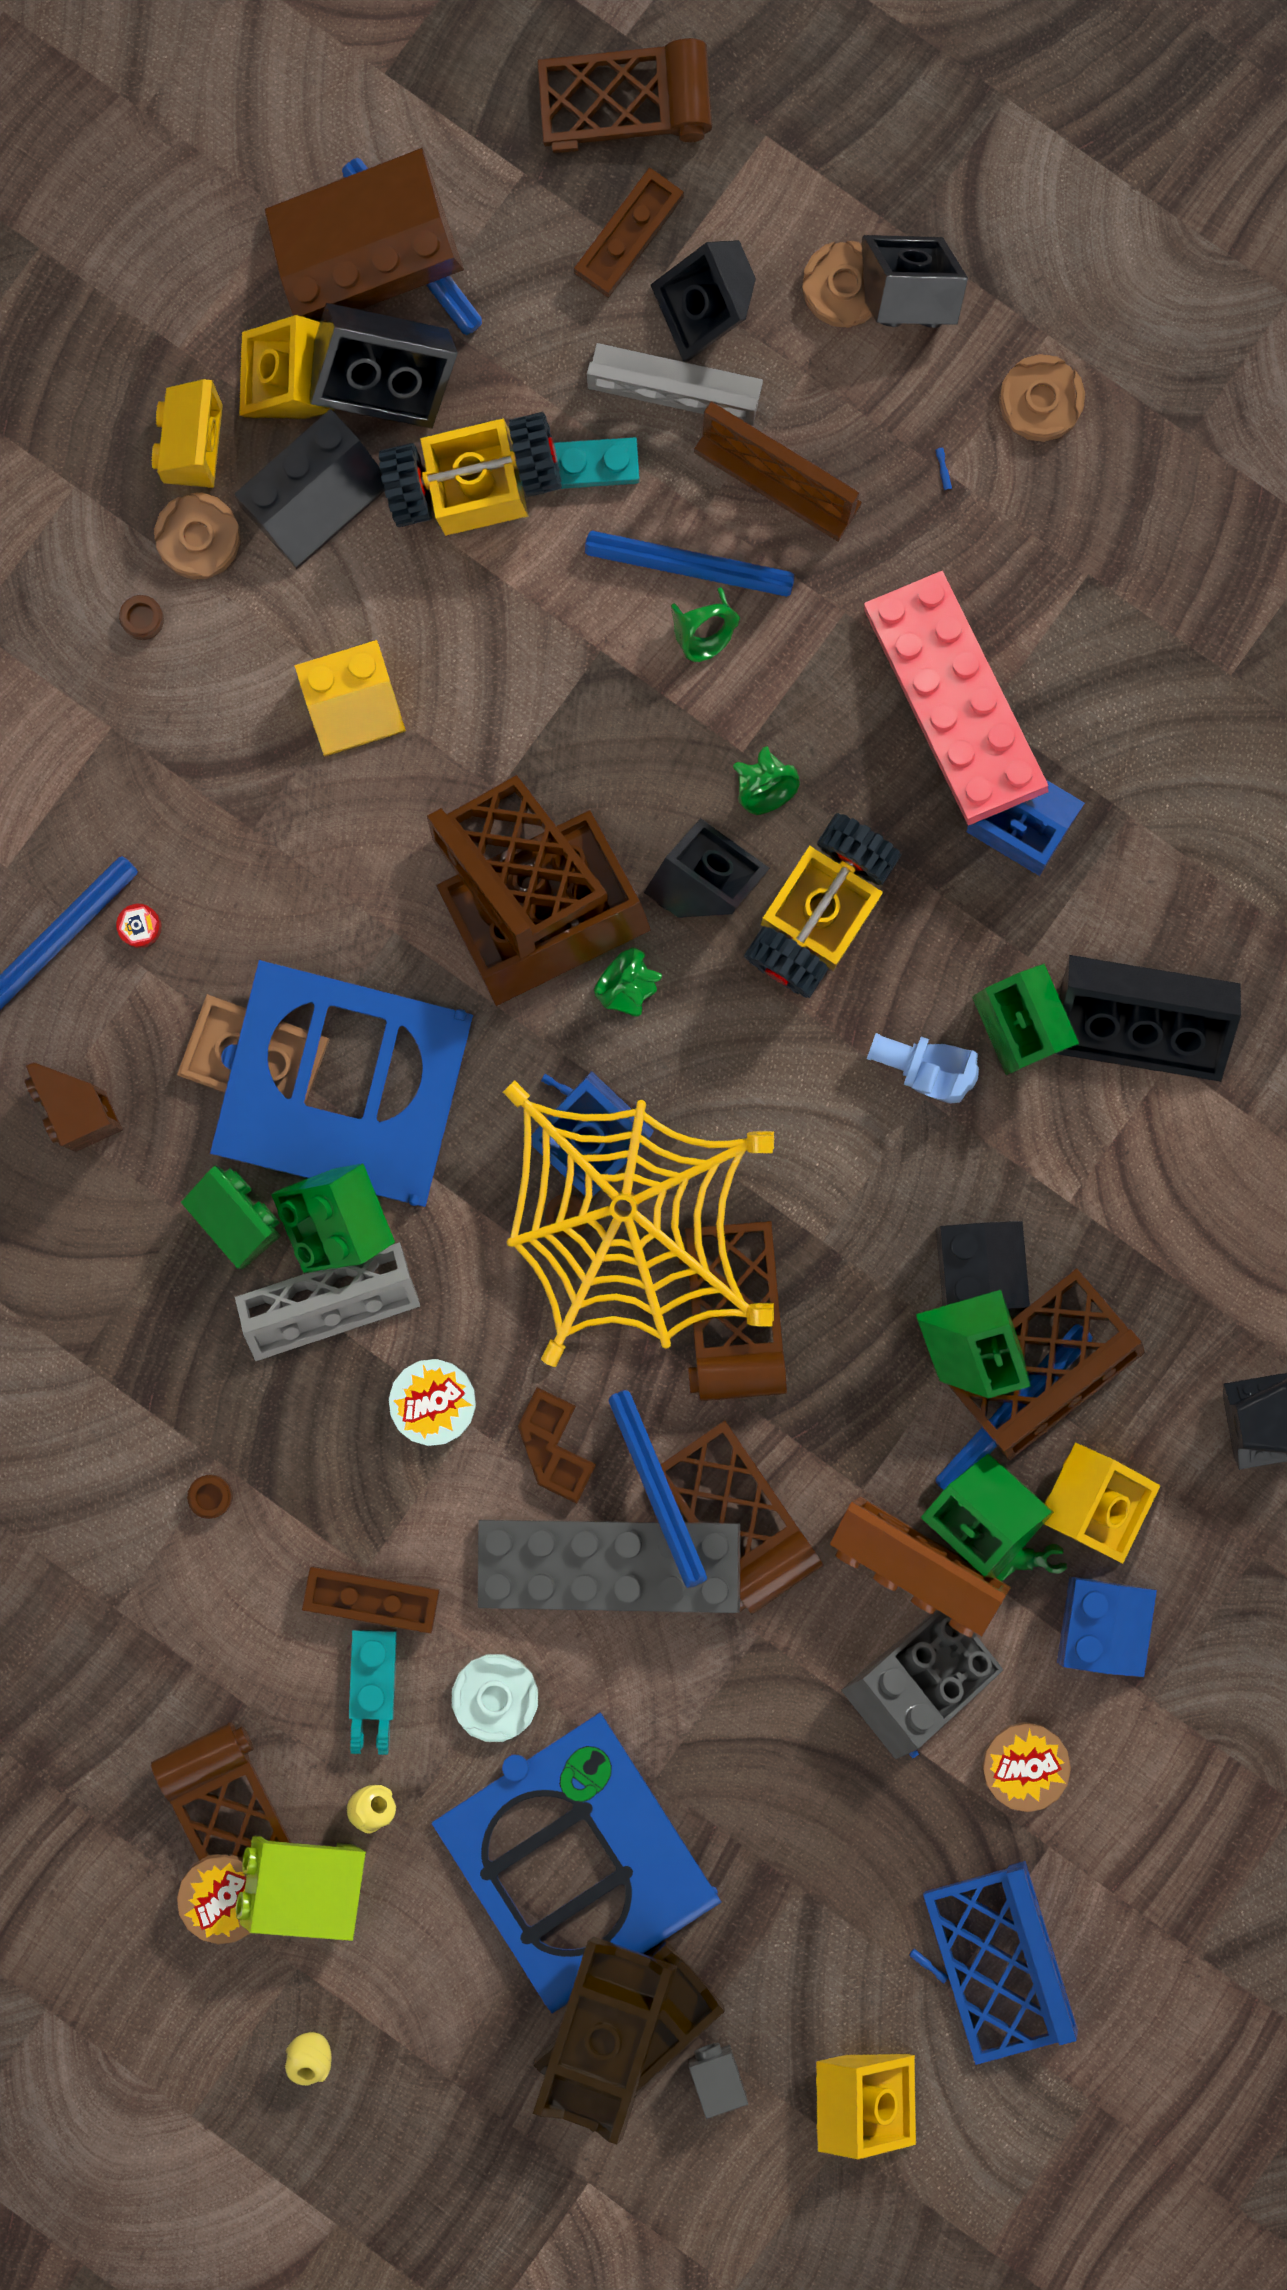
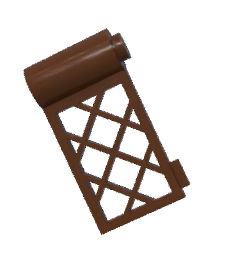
[538,38,712,153]
[679,1221,787,1401]
[660,1421,824,1615]
[151,1723,301,1861]

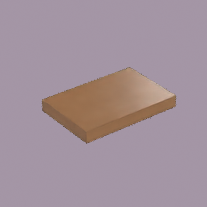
[177,994,330,1105]

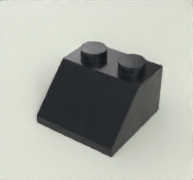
[861,235,968,328]
[936,1221,1030,1309]

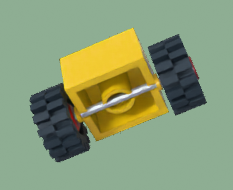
[379,412,562,536]
[744,813,901,998]

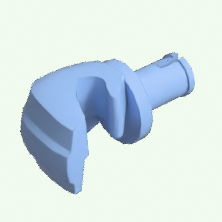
[867,1033,979,1103]

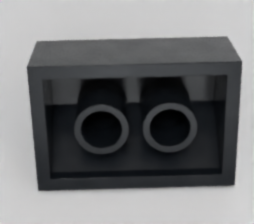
[309,303,458,429]
[234,409,385,569]

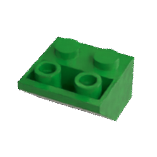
[972,963,1079,1076]
[271,1163,395,1273]
[181,1166,281,1270]
[916,1290,1030,1398]
[920,1453,1054,1578]

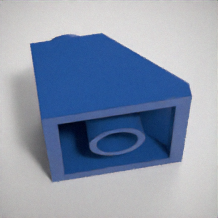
[531,1071,654,1197]
[1057,1576,1157,1677]

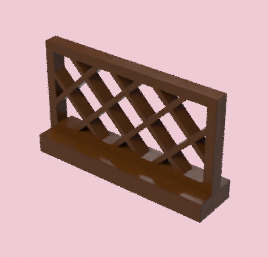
[694,401,862,542]
[427,775,608,959]
[947,1268,1145,1461]

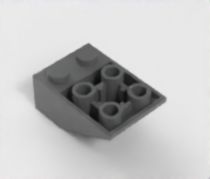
[841,1610,1003,1759]

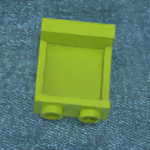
[236,1836,366,1941]

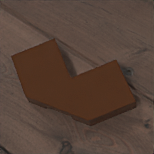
[518,1387,596,1504]

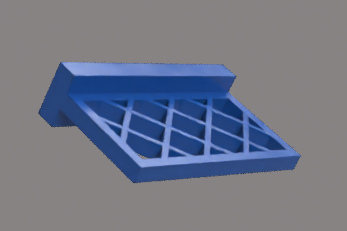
[923,1861,1078,2065]

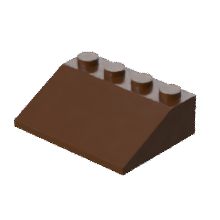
[265,148,464,322]
[436,810,651,1006]

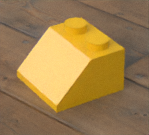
[239,315,334,419]
[152,379,223,488]
[294,640,406,757]
[1044,1442,1161,1564]
[816,2054,916,2160]

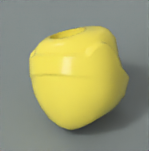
[347,1785,396,1834]
[285,2032,332,2086]

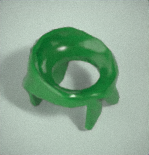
[671,587,740,662]
[733,746,800,815]
[594,947,662,1016]

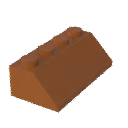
[830,1496,1011,1638]

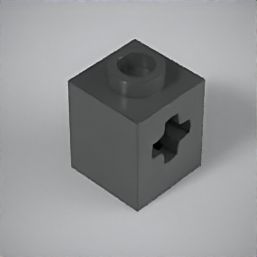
[689,2043,748,2119]

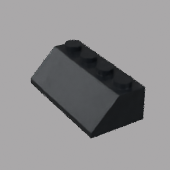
[1057,955,1241,1082]

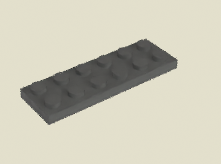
[478,1520,740,1613]

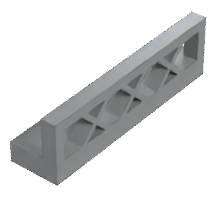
[587,343,763,425]
[235,1242,420,1361]

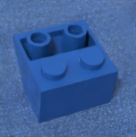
[966,780,1085,876]

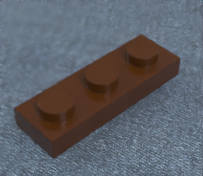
[574,167,684,298]
[302,1566,440,1634]

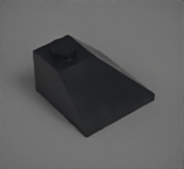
[650,240,756,361]
[644,818,770,918]

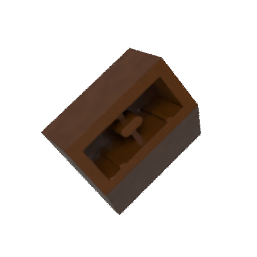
[25,1062,123,1152]

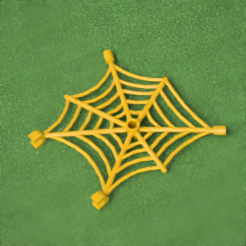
[503,1080,774,1367]

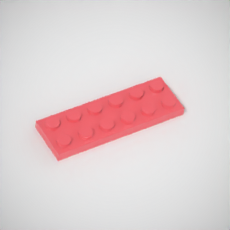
[864,570,1049,826]

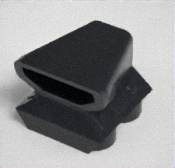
[1223,1373,1287,1470]

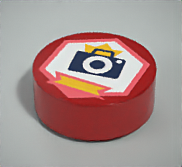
[116,904,161,948]

